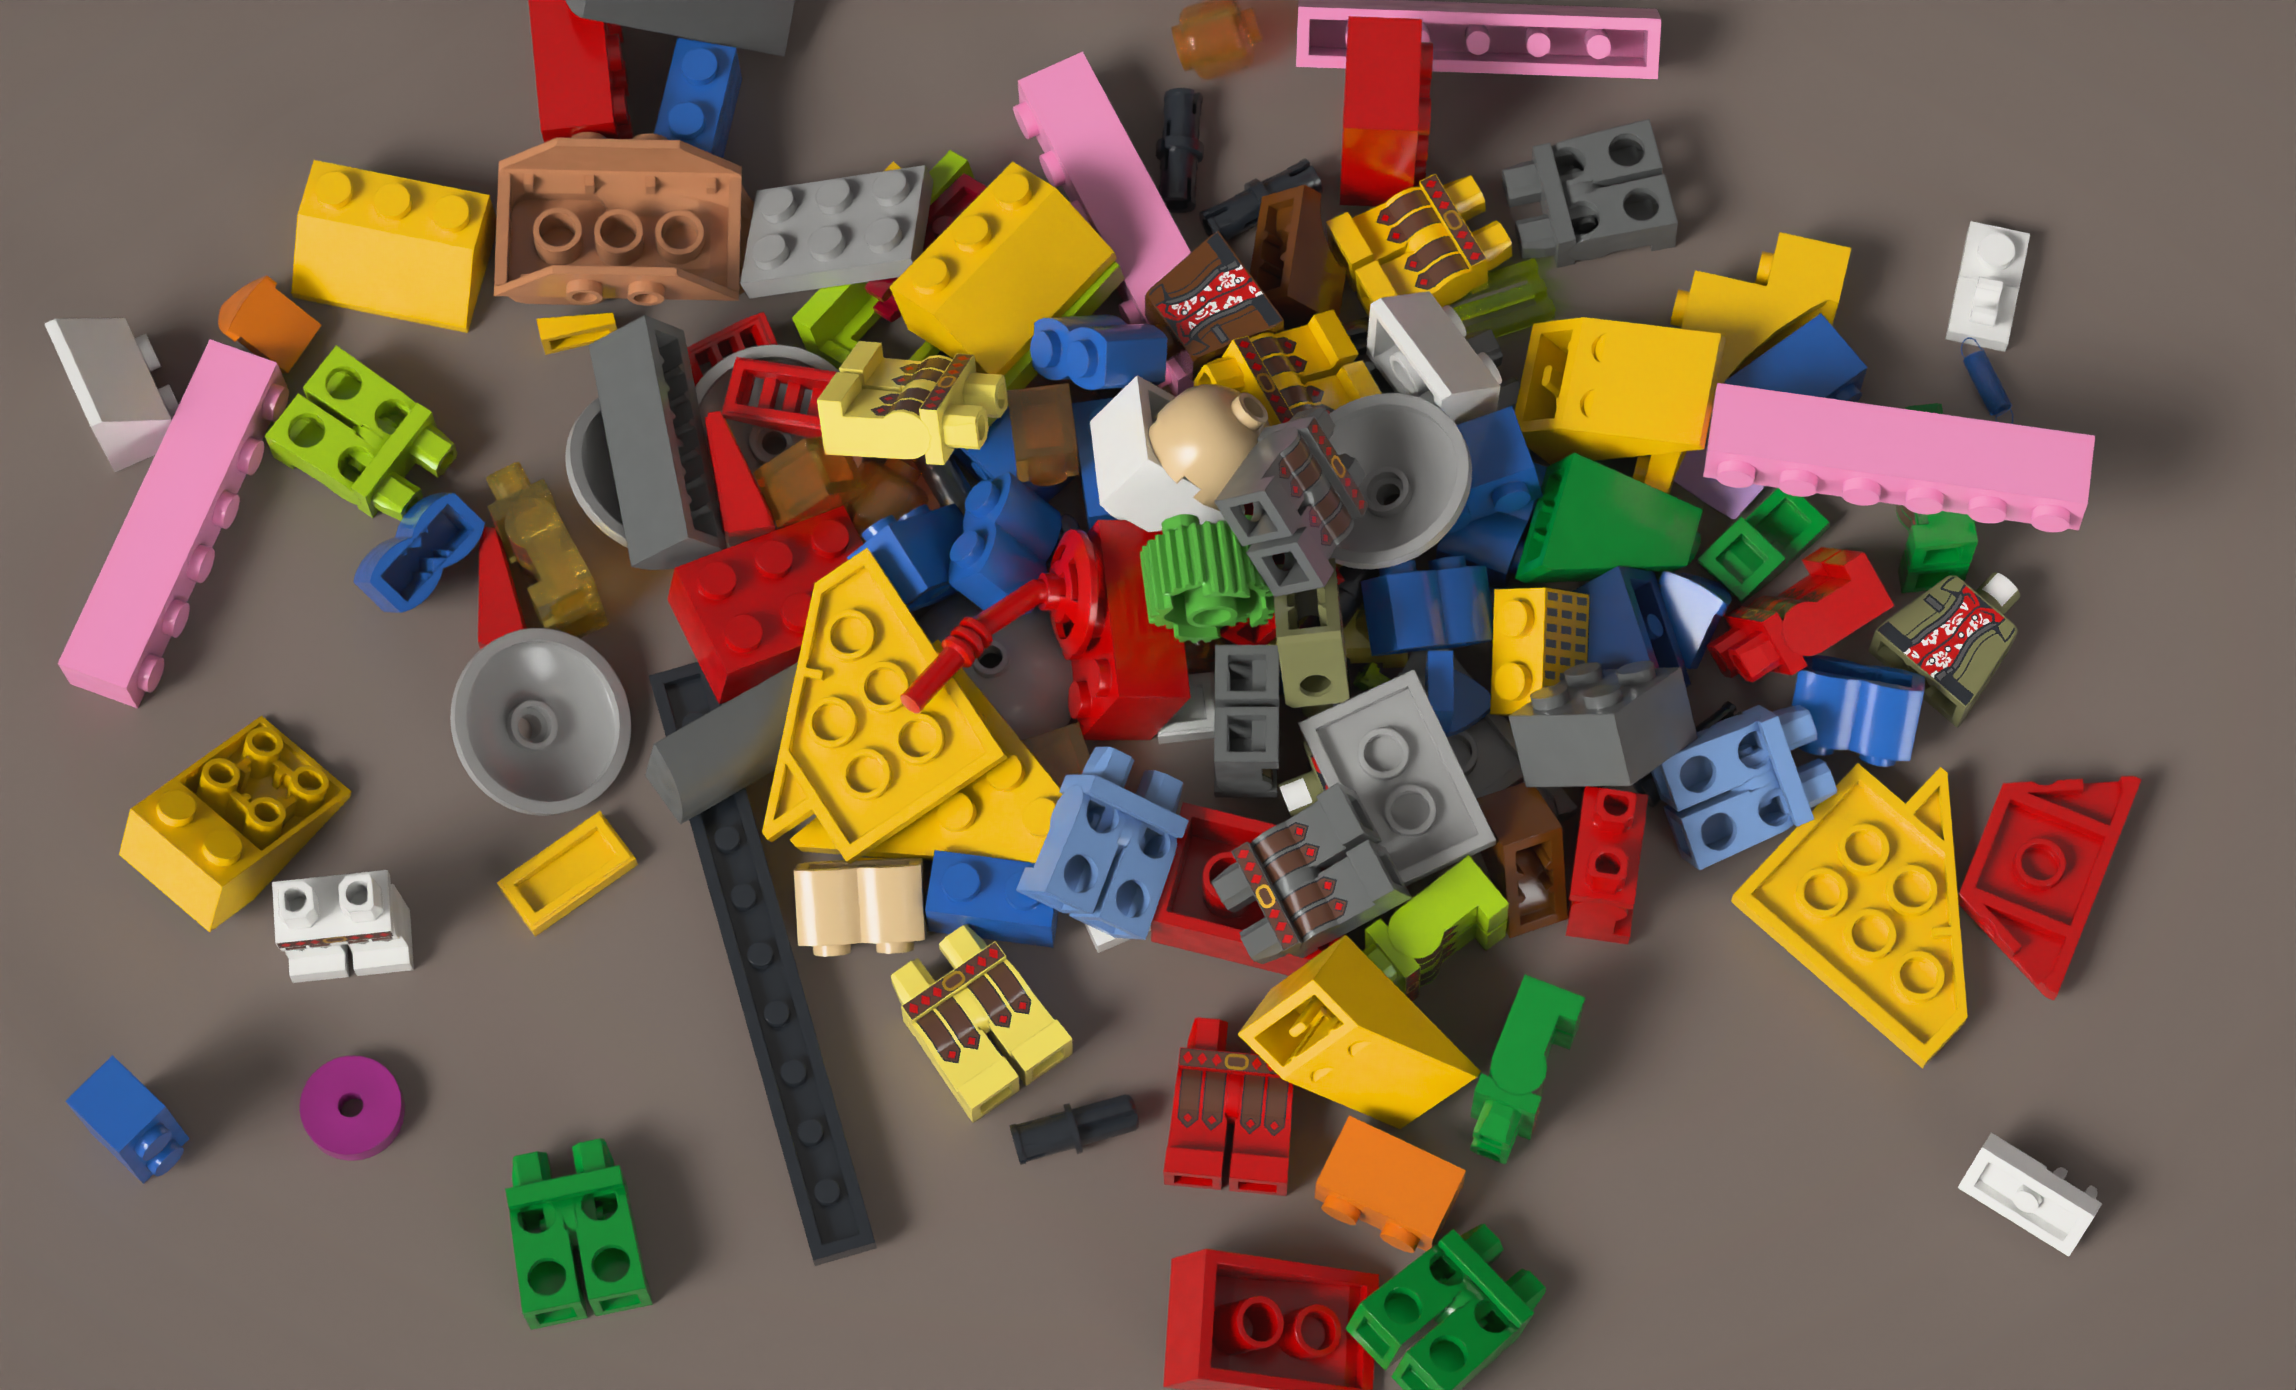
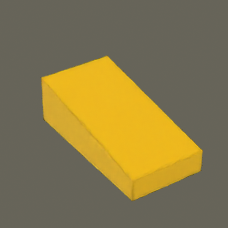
[536,313,617,355]

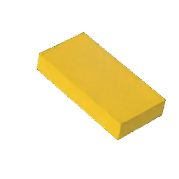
[497,811,638,937]

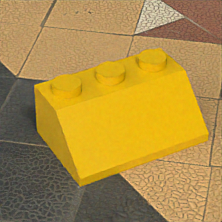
[291,160,497,333]
[890,161,1117,375]

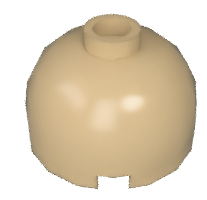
[1148,384,1270,511]

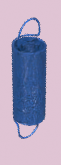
[1961,337,2013,424]

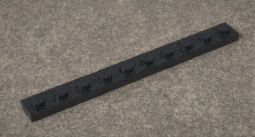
[649,662,877,1266]

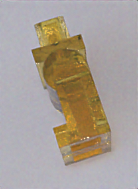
[486,462,609,639]

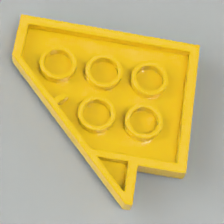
[762,548,1008,864]
[790,639,1062,863]
[1731,763,1968,1069]

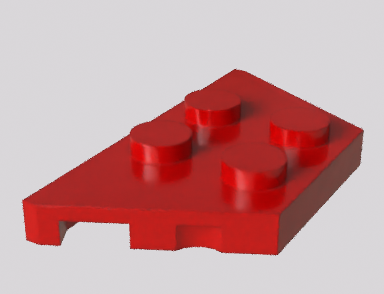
[1958,776,2142,1001]

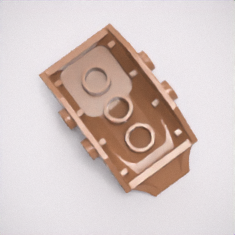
[494,132,754,306]

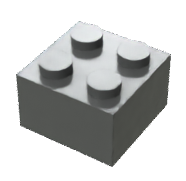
[1509,661,1698,787]

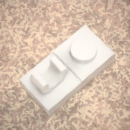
[1945,221,2030,352]
[1958,1133,2102,1256]

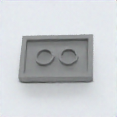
[740,165,933,299]
[1298,670,1496,886]

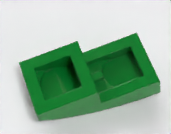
[1698,488,1830,604]

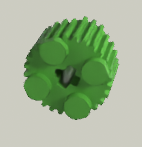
[1140,514,1275,643]

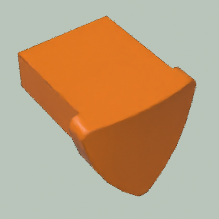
[218,275,322,374]

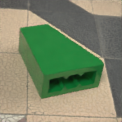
[1515,452,1703,583]

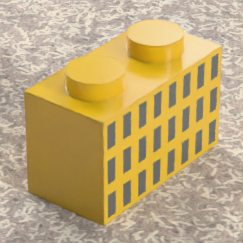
[1490,587,1589,717]

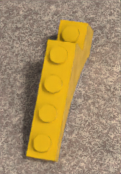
[1633,232,1851,494]

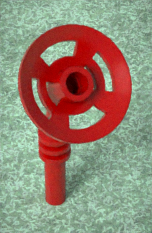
[900,529,1099,714]

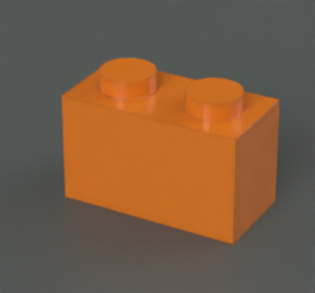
[1315,1115,1466,1253]

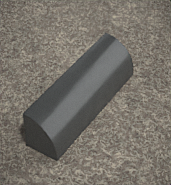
[566,0,795,57]
[589,315,727,570]
[645,662,798,825]

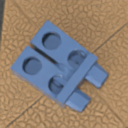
[1651,705,1837,870]
[1016,747,1189,940]

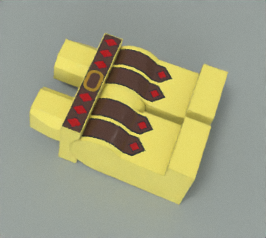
[817,341,1008,465]
[891,924,1073,1123]

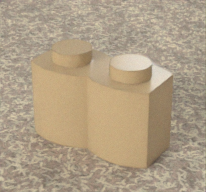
[794,858,928,956]

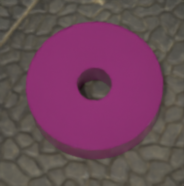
[299,1055,405,1161]

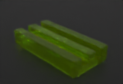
[1450,258,1556,338]

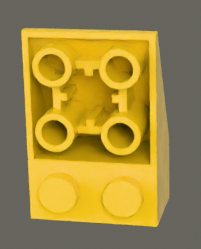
[1515,317,1726,465]
[119,715,352,932]
[1238,935,1481,1129]

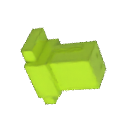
[1353,661,1391,691]

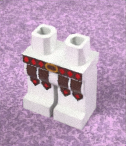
[272,870,414,983]

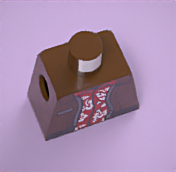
[1145,231,1284,381]

